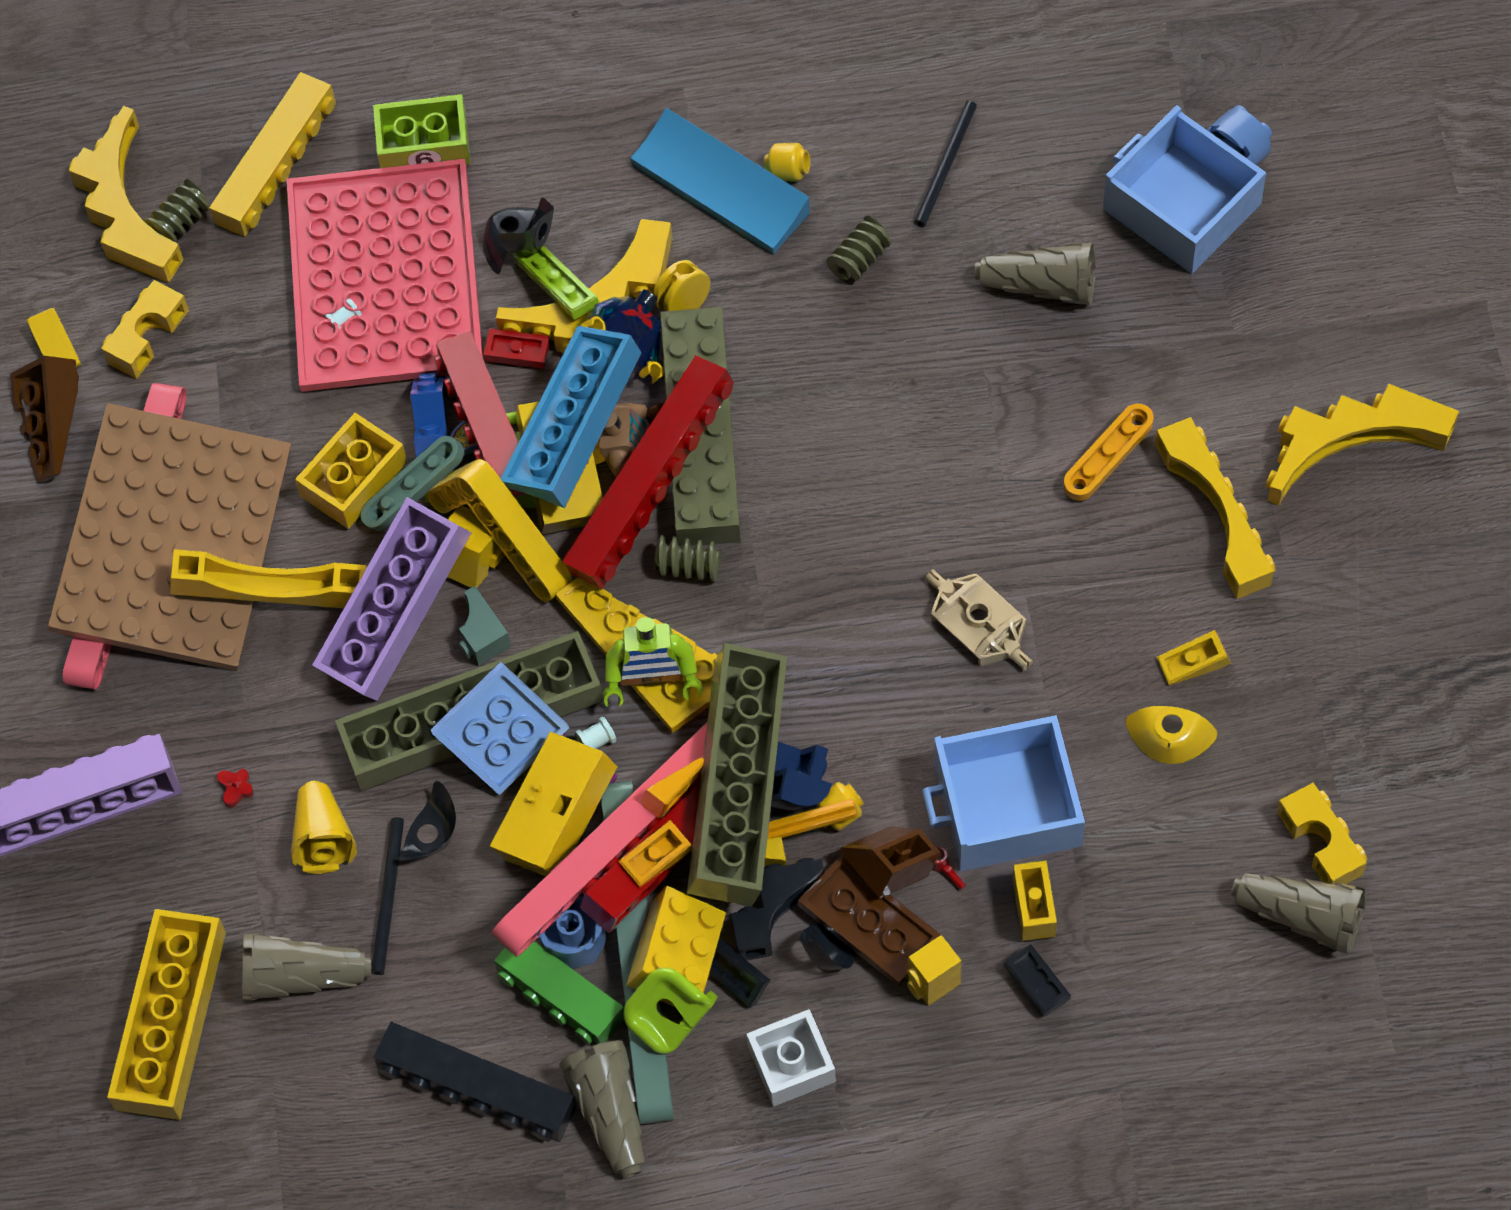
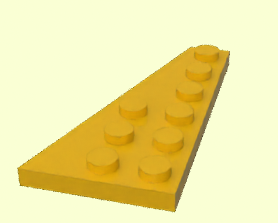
[556,578,717,734]

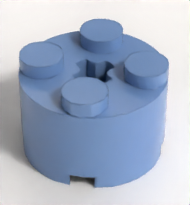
[1206,105,1272,165]
[539,894,606,968]

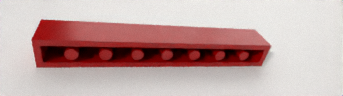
[562,355,734,590]

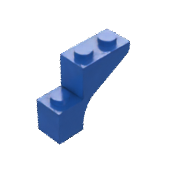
[410,373,450,458]

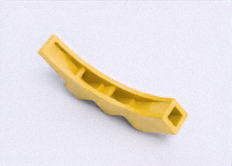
[69,106,184,283]
[496,219,673,354]
[1265,384,1459,505]

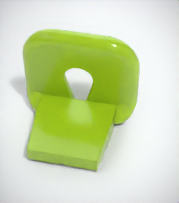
[624,967,718,1054]

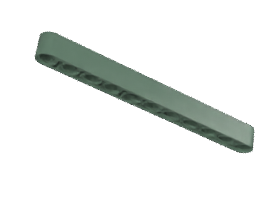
[601,780,674,1125]

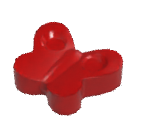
[217,769,254,808]

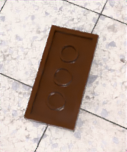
[798,856,941,987]

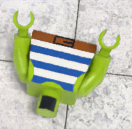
[603,617,703,707]

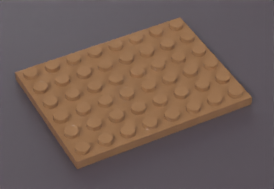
[48,403,291,671]

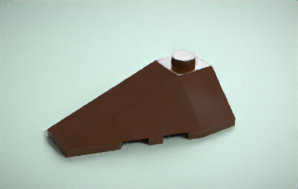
[10,355,79,483]

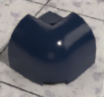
[771,741,832,811]

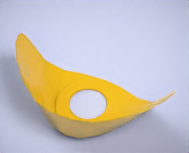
[1126,706,1218,764]

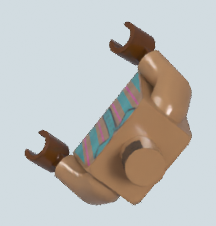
[599,402,664,479]

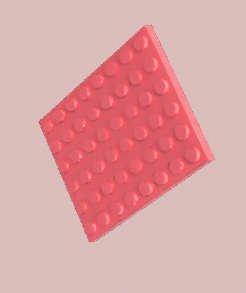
[287,159,483,392]

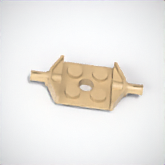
[925,569,1033,671]

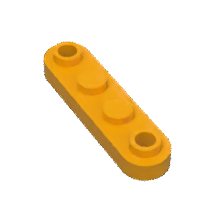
[1063,403,1154,501]

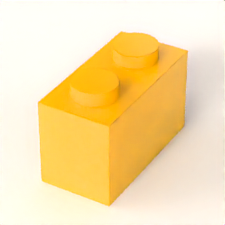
[1013,860,1057,941]
[907,935,961,1006]

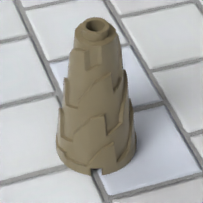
[975,243,1096,305]
[1231,873,1367,954]
[242,933,371,1000]
[559,1040,645,1179]

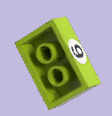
[373,94,471,168]

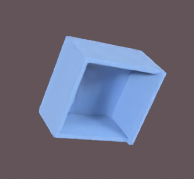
[1103,105,1266,274]
[922,715,1085,871]

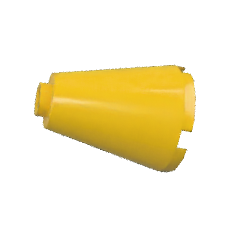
[291,781,357,874]

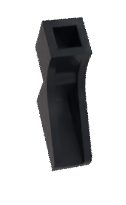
[731,858,824,961]

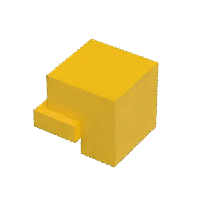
[447,505,505,588]

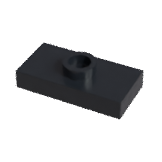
[709,939,770,1008]
[1004,944,1071,1018]

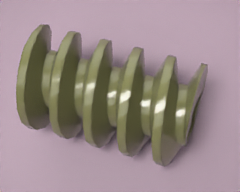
[144,179,209,243]
[826,216,892,281]
[654,535,722,582]

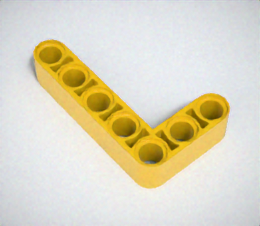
[427,459,572,602]

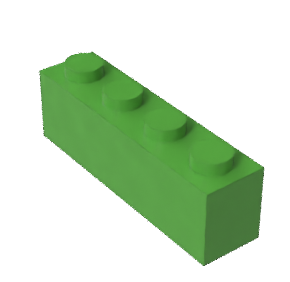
[494,942,624,1045]

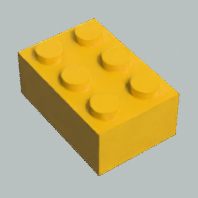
[295,413,408,529]
[626,886,726,1008]

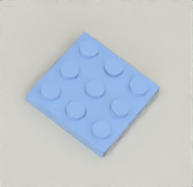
[431,662,569,795]

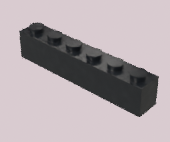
[373,1022,577,1142]

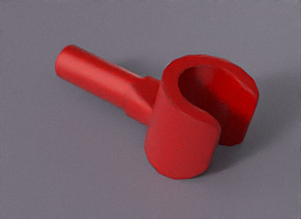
[932,846,966,890]

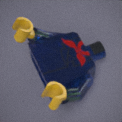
[581,289,664,384]

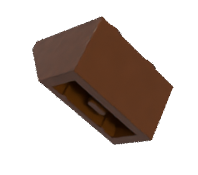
[839,827,941,898]

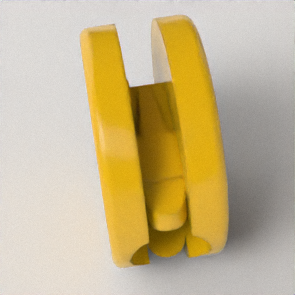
[653,260,710,311]

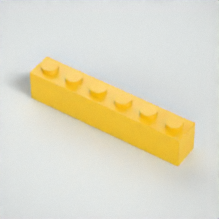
[209,72,335,237]

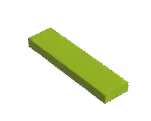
[513,245,600,320]

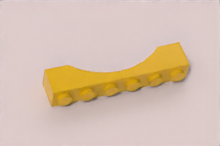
[1155,417,1276,599]
[170,549,366,608]

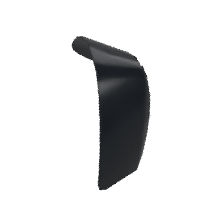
[498,198,554,253]
[483,207,538,274]
[394,780,456,861]
[799,924,855,971]

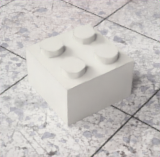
[747,1009,836,1107]

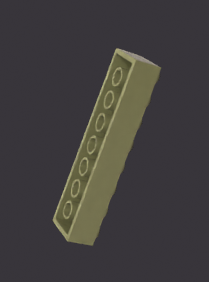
[661,307,741,546]
[335,631,604,791]
[687,643,787,907]

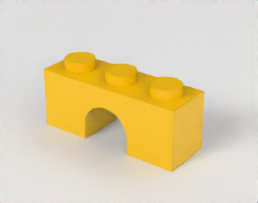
[101,280,189,379]
[1277,782,1367,885]

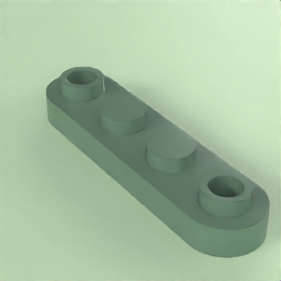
[361,436,464,531]

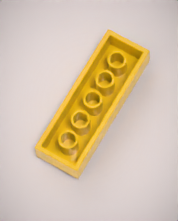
[107,909,226,1120]

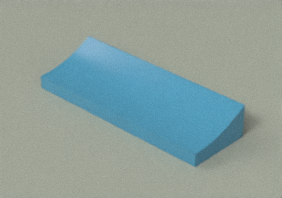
[630,108,810,255]
[500,326,641,509]

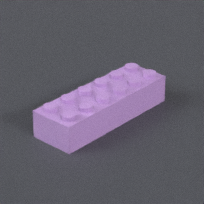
[313,497,471,701]
[0,734,182,857]

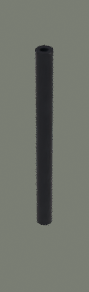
[914,101,977,227]
[371,817,404,975]

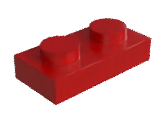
[483,328,550,369]

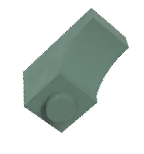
[458,586,511,666]

